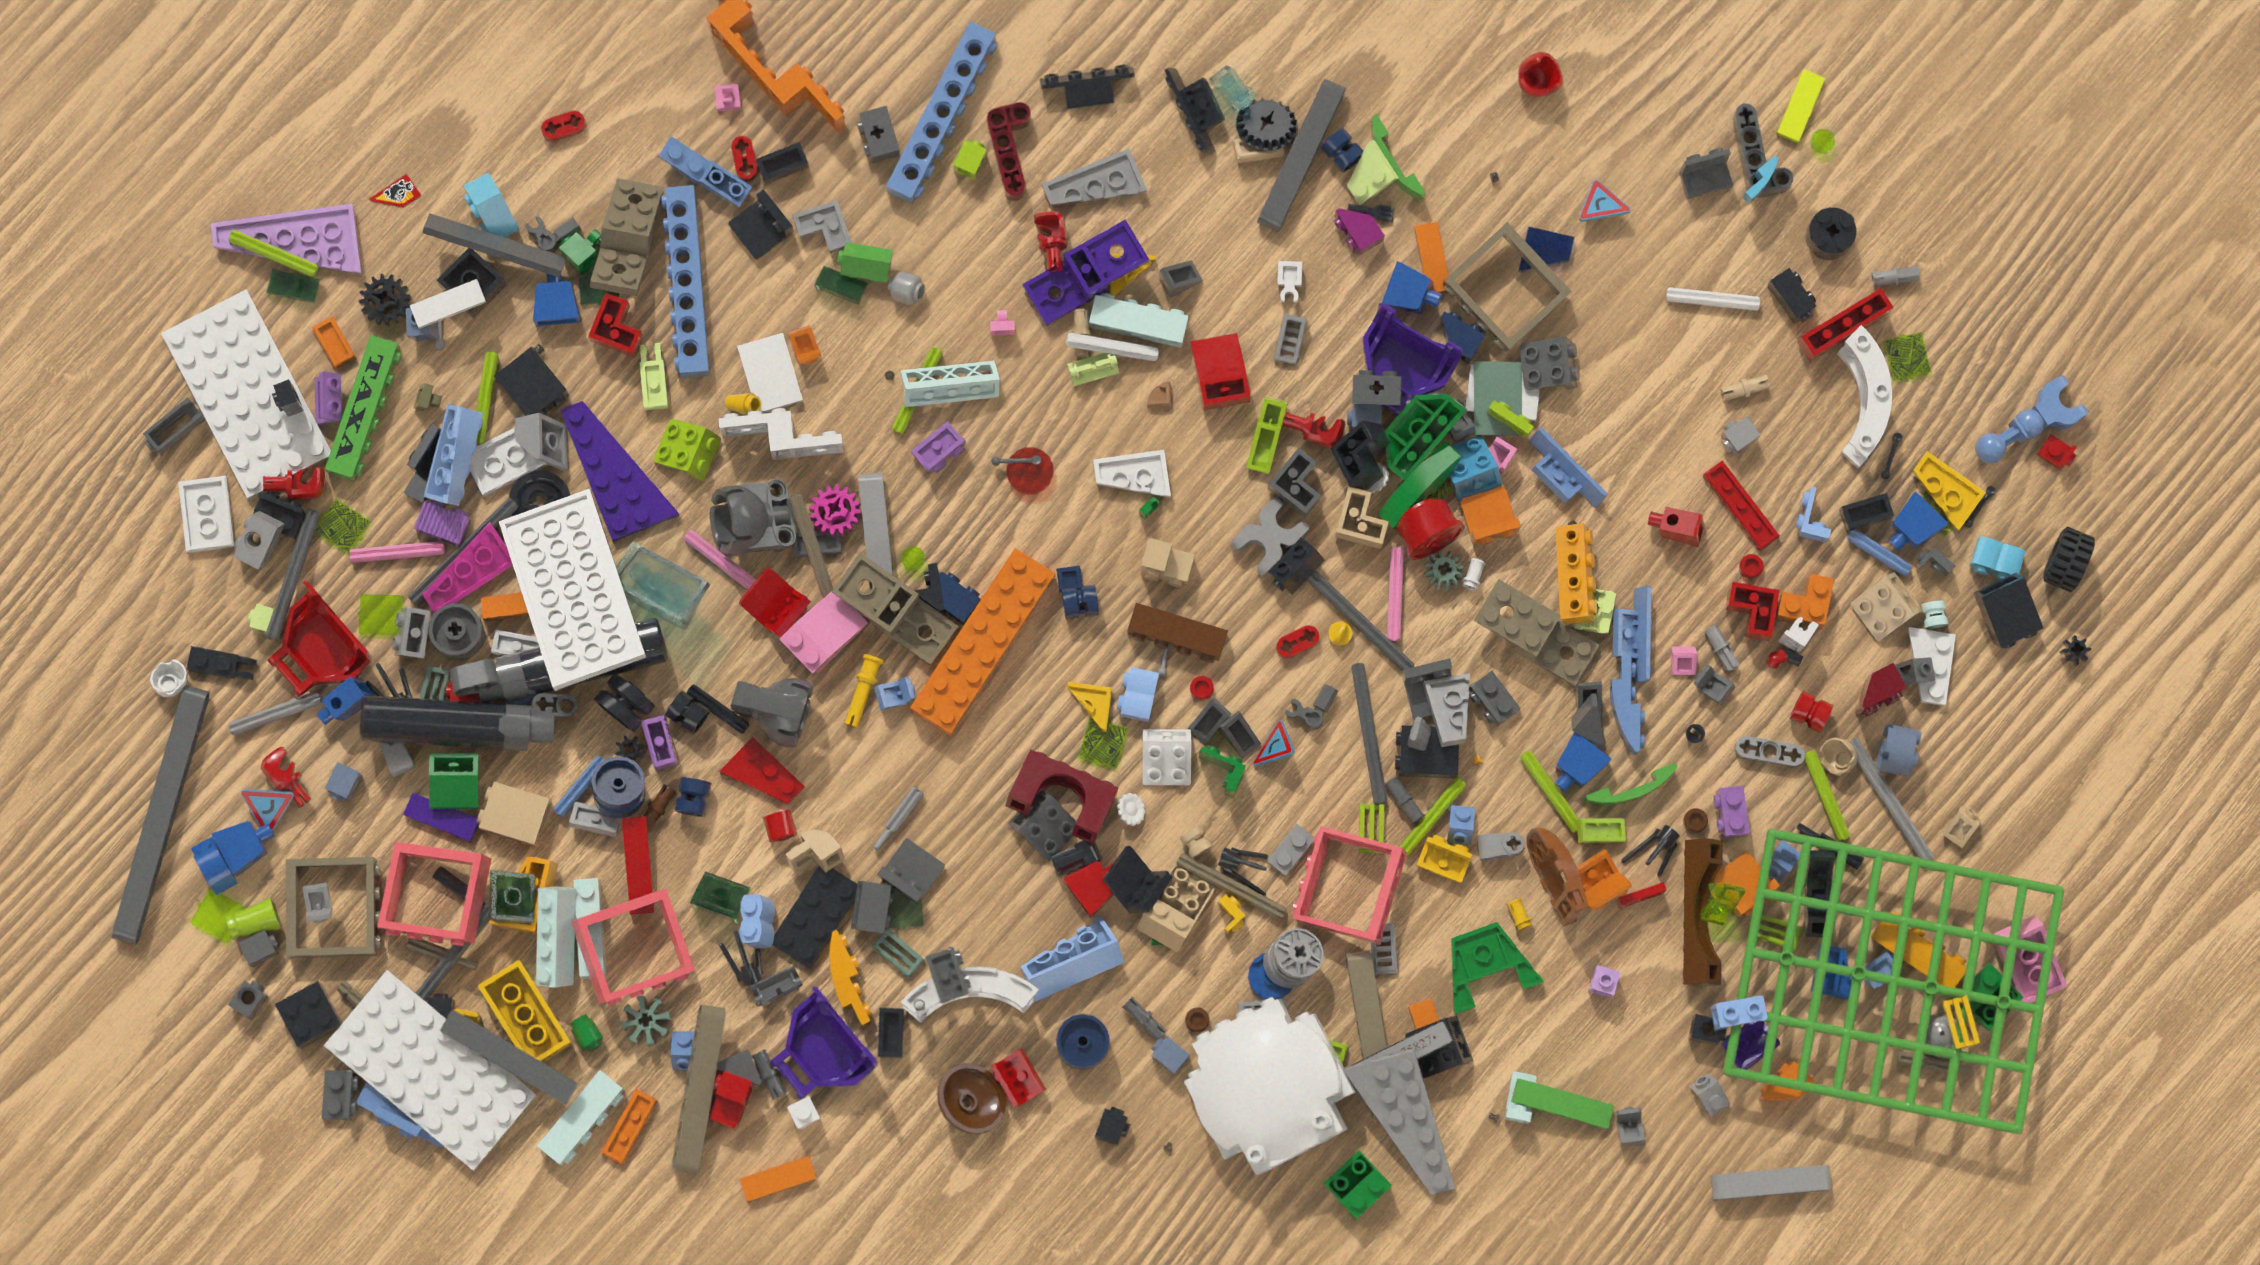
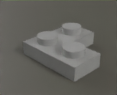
[792,200,852,253]

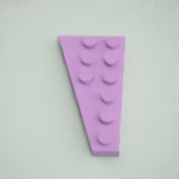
[210,204,362,275]

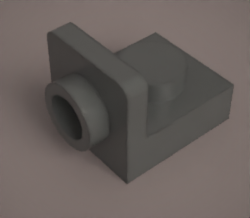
[1916,547,1955,576]
[1895,657,1935,687]

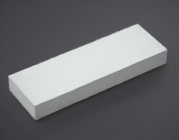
[410,279,486,329]

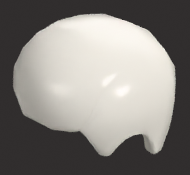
[150,659,188,697]

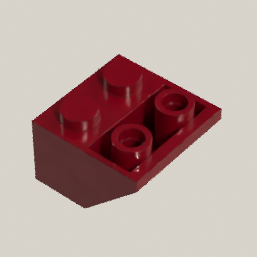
[1855,663,1907,717]

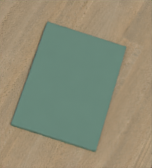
[1474,361,1522,436]

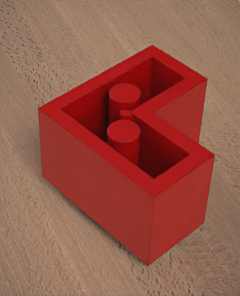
[588,293,644,358]
[1725,582,1780,641]
[708,1071,754,1130]

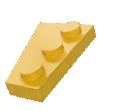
[1912,451,1986,532]

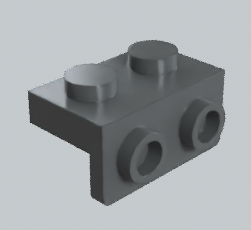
[925,946,972,1004]

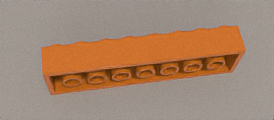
[910,548,1056,737]

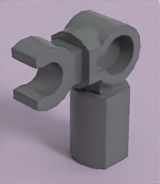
[525,216,582,253]
[1285,684,1338,729]

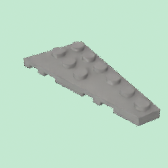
[1343,1049,1455,1195]

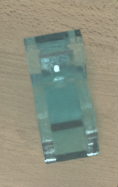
[1209,65,1257,113]

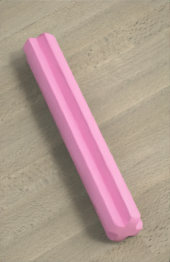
[684,530,756,590]
[349,541,445,563]
[1387,547,1404,642]

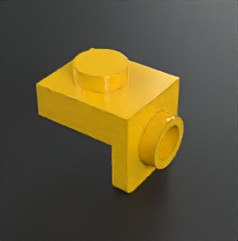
[1218,894,1245,934]

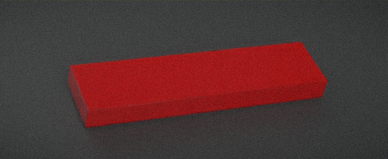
[1702,460,1780,551]
[622,816,655,915]

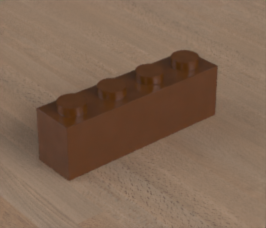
[1127,603,1228,663]

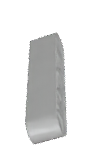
[858,472,893,590]
[1711,1165,1832,1200]

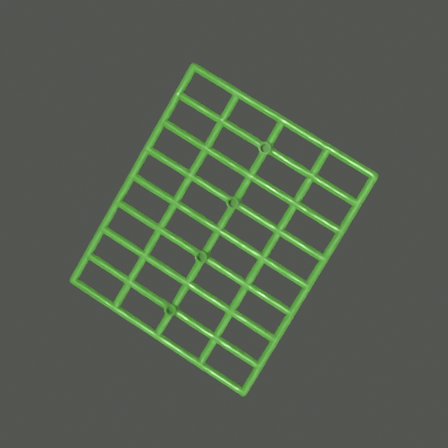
[1723,829,2064,1134]

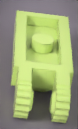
[639,343,668,411]

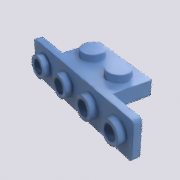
[1529,428,1608,507]
[1613,586,1653,683]
[357,1082,443,1147]

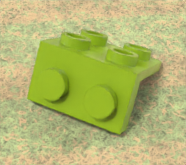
[654,419,722,482]

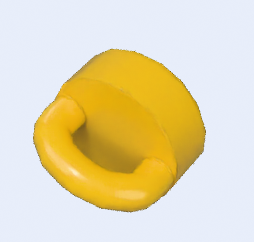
[1328,621,1352,646]

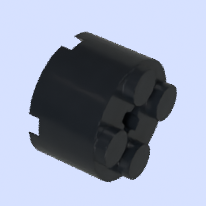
[1805,207,1857,260]

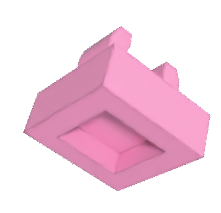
[715,84,741,111]
[990,310,1015,336]

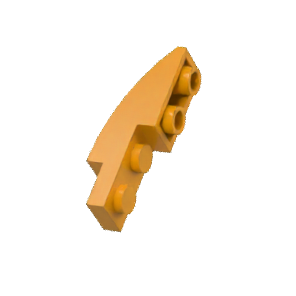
[830,930,873,1027]

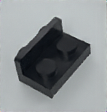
[253,491,306,539]

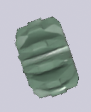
[1424,550,1464,591]

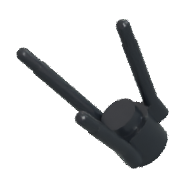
[366,663,413,698]
[1621,825,1680,876]
[1218,847,1268,896]
[719,930,764,987]

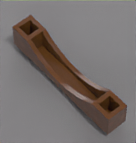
[1683,838,1723,987]

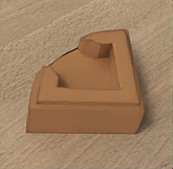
[1147,381,1171,407]

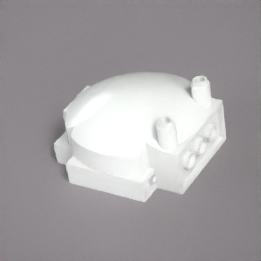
[1184,997,1356,1175]

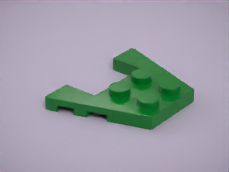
[1451,922,1544,1015]

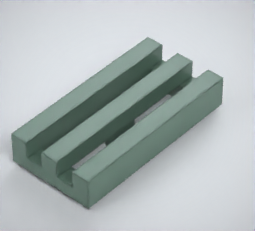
[419,666,451,700]
[872,929,925,978]

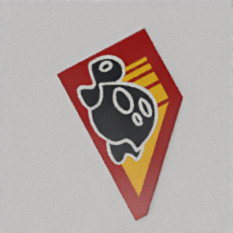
[369,174,421,207]

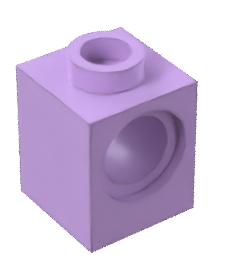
[1588,965,1621,998]

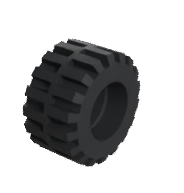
[2043,526,2095,593]

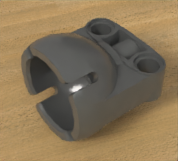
[710,479,796,555]
[730,678,813,747]

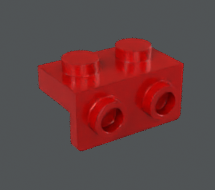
[991,1048,1047,1108]

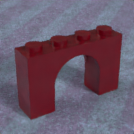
[1005,749,1119,845]

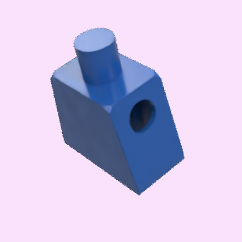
[1382,261,1442,314]
[533,273,581,326]
[1889,492,1948,551]
[317,677,374,725]
[1555,732,1611,792]
[212,821,275,877]

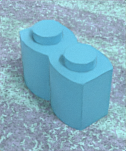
[1969,536,2026,580]

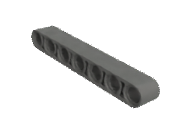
[1257,78,1346,232]

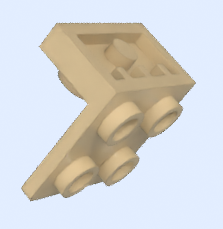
[1851,572,1922,641]

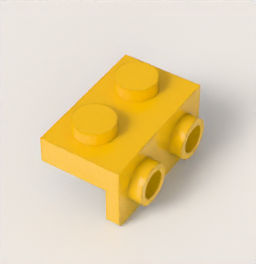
[1416,835,1473,884]

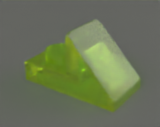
[1700,883,1746,926]

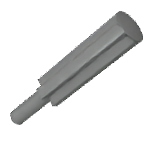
[873,786,924,851]

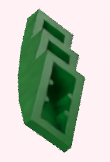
[1378,442,1462,529]

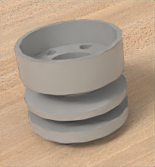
[1263,928,1324,988]

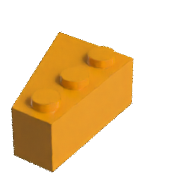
[489,856,558,935]

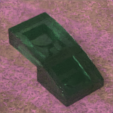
[266,268,320,303]

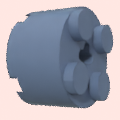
[1877,723,1922,776]

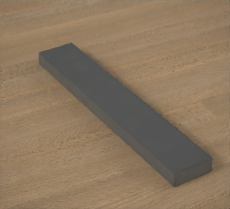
[422,213,566,277]
[440,1009,578,1105]

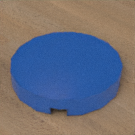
[1248,953,1292,1000]

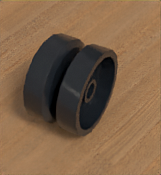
[593,673,656,733]

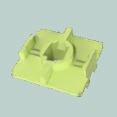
[1572,589,1617,634]

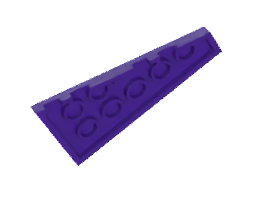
[560,401,680,542]

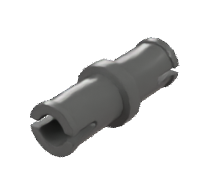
[1385,776,1425,824]
[1122,996,1167,1041]
[751,1049,787,1099]

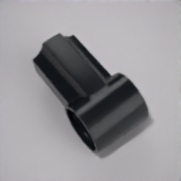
[1051,840,1103,877]

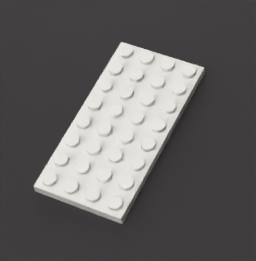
[161,290,331,500]
[499,489,646,691]
[324,970,537,1171]

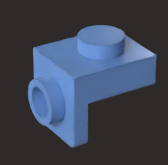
[874,677,915,710]
[1447,805,1475,845]
[1769,841,1800,883]
[1864,950,1903,989]
[671,1031,694,1071]

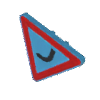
[1579,180,1630,222]
[1253,720,1295,767]
[241,789,294,831]

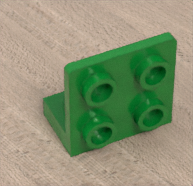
[1199,745,1246,798]

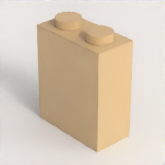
[477,782,551,848]

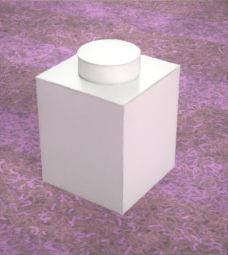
[787,1096,821,1131]

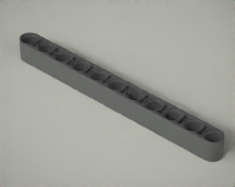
[112,685,210,945]

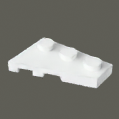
[1093,450,1171,498]
[1907,627,1956,706]

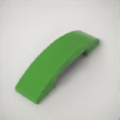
[1371,114,1426,201]
[1583,763,1678,806]

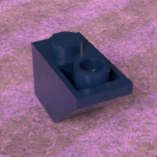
[1440,311,1485,364]
[939,572,981,626]

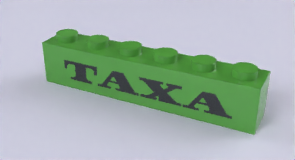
[325,335,402,482]

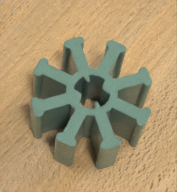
[621,996,672,1046]

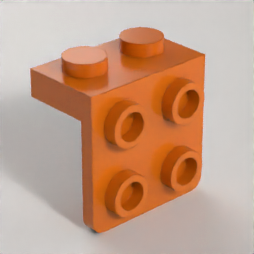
[1460,487,1521,546]
[1577,849,1632,910]
[1713,852,1780,918]

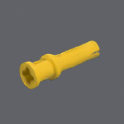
[844,654,884,728]

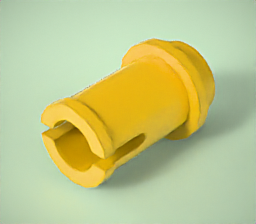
[1507,898,1532,931]

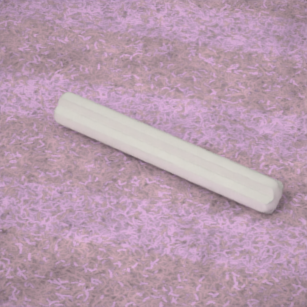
[1666,288,1760,310]
[1066,333,1159,361]

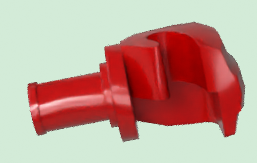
[1034,212,1067,272]
[1282,412,1345,448]
[263,467,325,500]
[260,747,311,808]

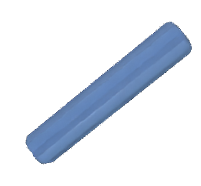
[1847,529,1912,577]
[553,756,604,817]

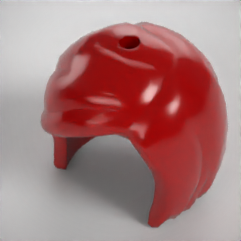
[1518,52,1563,97]

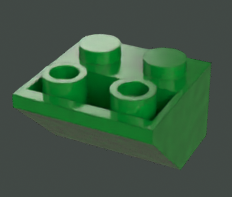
[429,753,479,809]
[1951,962,2024,1031]
[1323,1150,1392,1221]

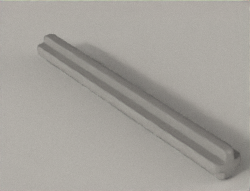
[1849,738,1934,860]

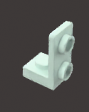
[1504,1072,1537,1124]

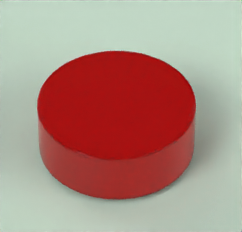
[1739,554,1764,579]
[1190,676,1214,701]

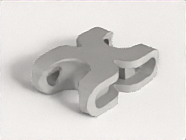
[1230,497,1310,577]

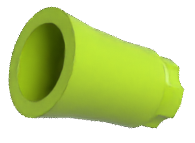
[226,897,282,940]

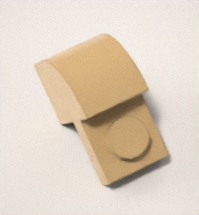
[785,830,845,873]

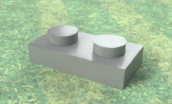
[569,802,622,837]
[1267,823,1315,877]

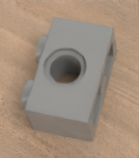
[233,511,285,570]

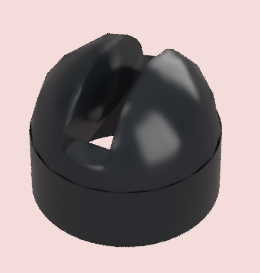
[1686,724,1705,743]

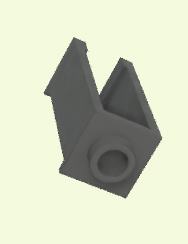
[143,397,206,456]

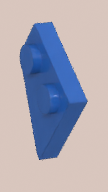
[1810,944,1852,1000]

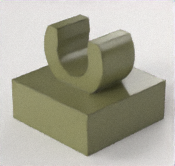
[414,383,442,411]

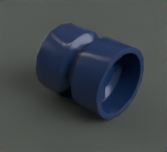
[1321,128,1364,173]
[1062,585,1099,619]
[675,777,712,817]

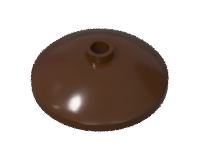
[937,1064,1006,1135]

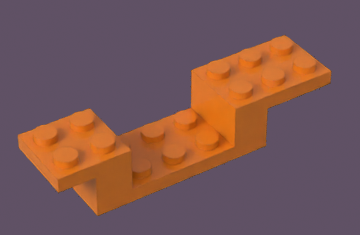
[707,0,845,133]

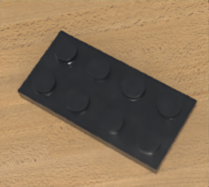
[772,866,857,970]

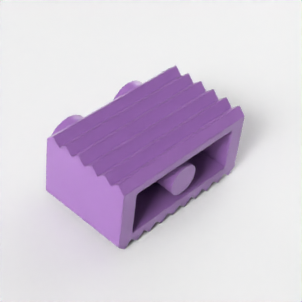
[414,500,471,547]
[642,716,678,771]

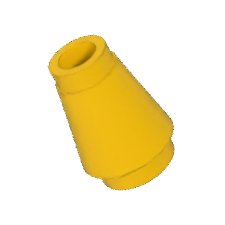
[725,393,761,416]

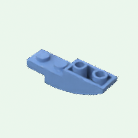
[658,136,752,207]
[1609,656,1645,755]

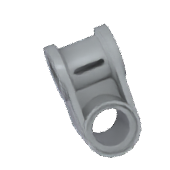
[379,742,416,777]
[1477,832,1524,861]

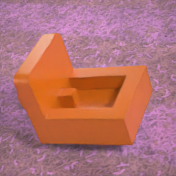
[788,325,821,365]

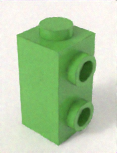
[837,242,893,282]

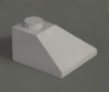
[514,413,567,471]

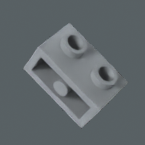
[392,607,431,659]

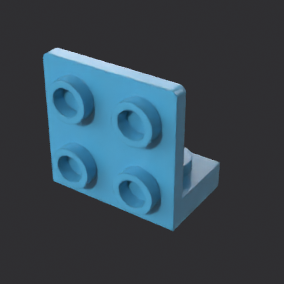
[1449,435,1502,502]

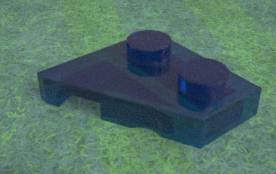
[1518,226,1574,273]

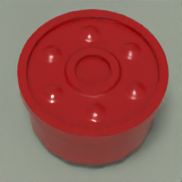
[1396,498,1465,560]

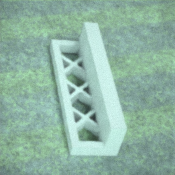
[900,361,1000,407]

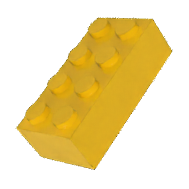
[478,960,573,1063]

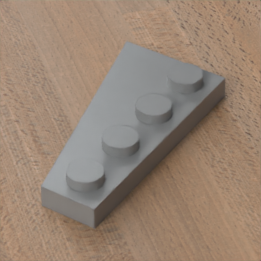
[1042,148,1147,207]

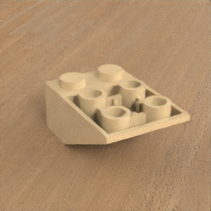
[1136,863,1216,953]

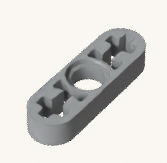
[1734,736,1805,767]

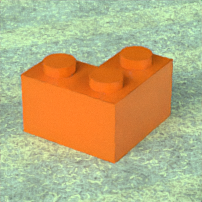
[1775,574,1834,630]

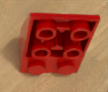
[1190,333,1251,411]

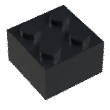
[437,248,507,319]
[275,981,343,1049]

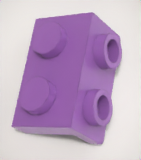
[315,371,342,426]
[911,421,966,475]

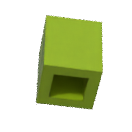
[953,140,987,180]

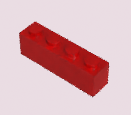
[1797,288,1894,362]

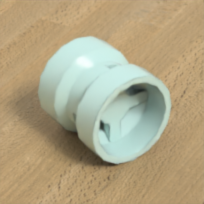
[1921,600,1949,629]

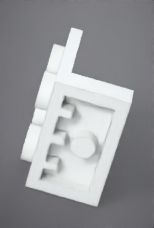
[1142,729,1191,785]

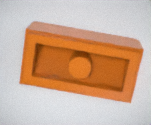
[481,592,529,622]

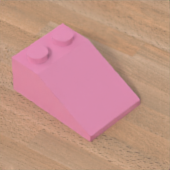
[780,591,869,674]
[1994,915,2067,1003]

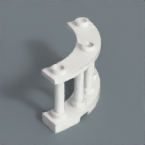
[1837,325,1892,469]
[901,967,1039,1023]

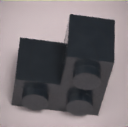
[1330,420,1390,490]

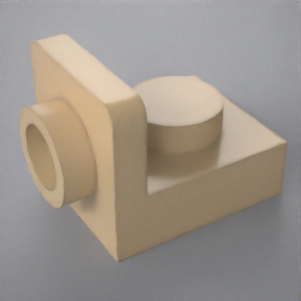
[1942,806,1980,848]

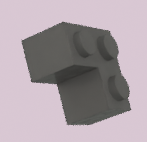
[1268,447,1321,519]

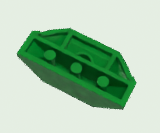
[1385,394,1467,481]

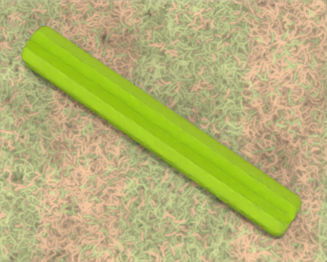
[228,230,318,277]
[892,347,943,435]
[476,352,499,445]
[1520,750,1579,834]
[1804,750,1850,842]
[1400,777,1466,857]

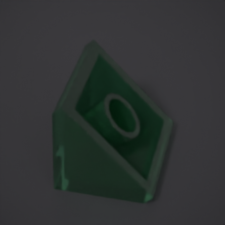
[489,870,535,924]
[690,871,751,923]

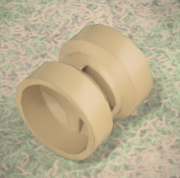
[1180,826,1213,859]

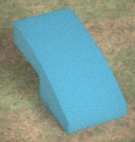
[1743,155,1778,204]

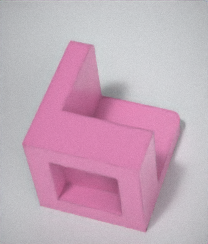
[1489,437,1517,474]

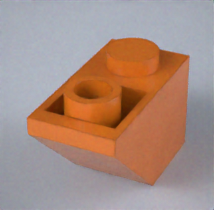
[1758,1061,1815,1102]

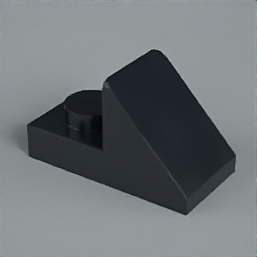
[914,563,945,614]

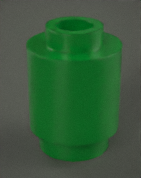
[570,1014,603,1052]

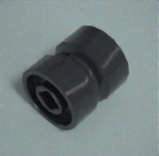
[665,690,711,735]

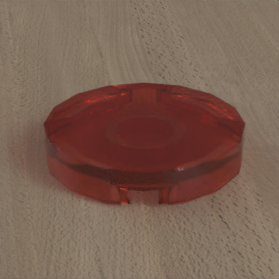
[1006,447,1054,495]

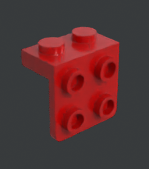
[739,568,811,638]

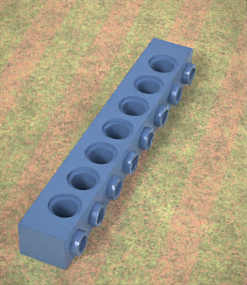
[886,21,998,204]
[662,185,710,378]

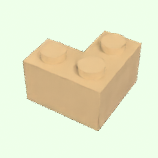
[1335,486,1389,549]
[1141,538,1195,587]

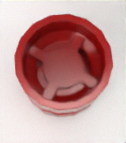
[1789,691,1833,733]

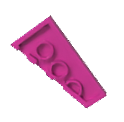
[422,522,513,613]

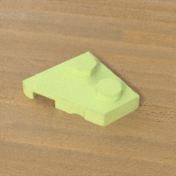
[1347,140,1398,205]

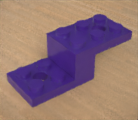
[1022,219,1150,326]

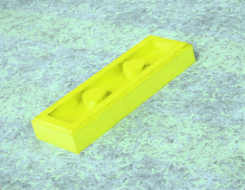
[1776,69,1825,143]

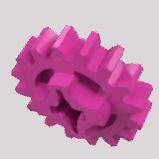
[809,485,861,537]

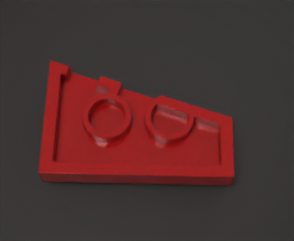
[719,737,805,805]

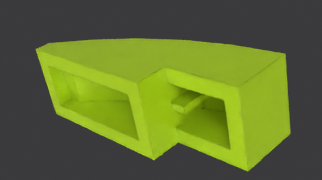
[1246,396,1288,474]

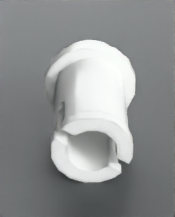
[1462,558,1486,590]

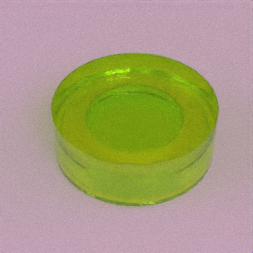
[1810,129,1835,154]
[901,546,925,571]

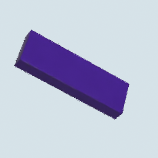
[403,792,479,842]

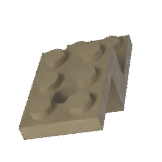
[590,178,664,296]
[832,553,959,666]
[1474,579,1599,687]

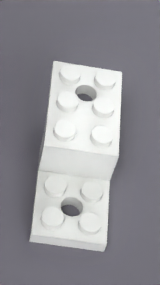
[719,408,844,460]

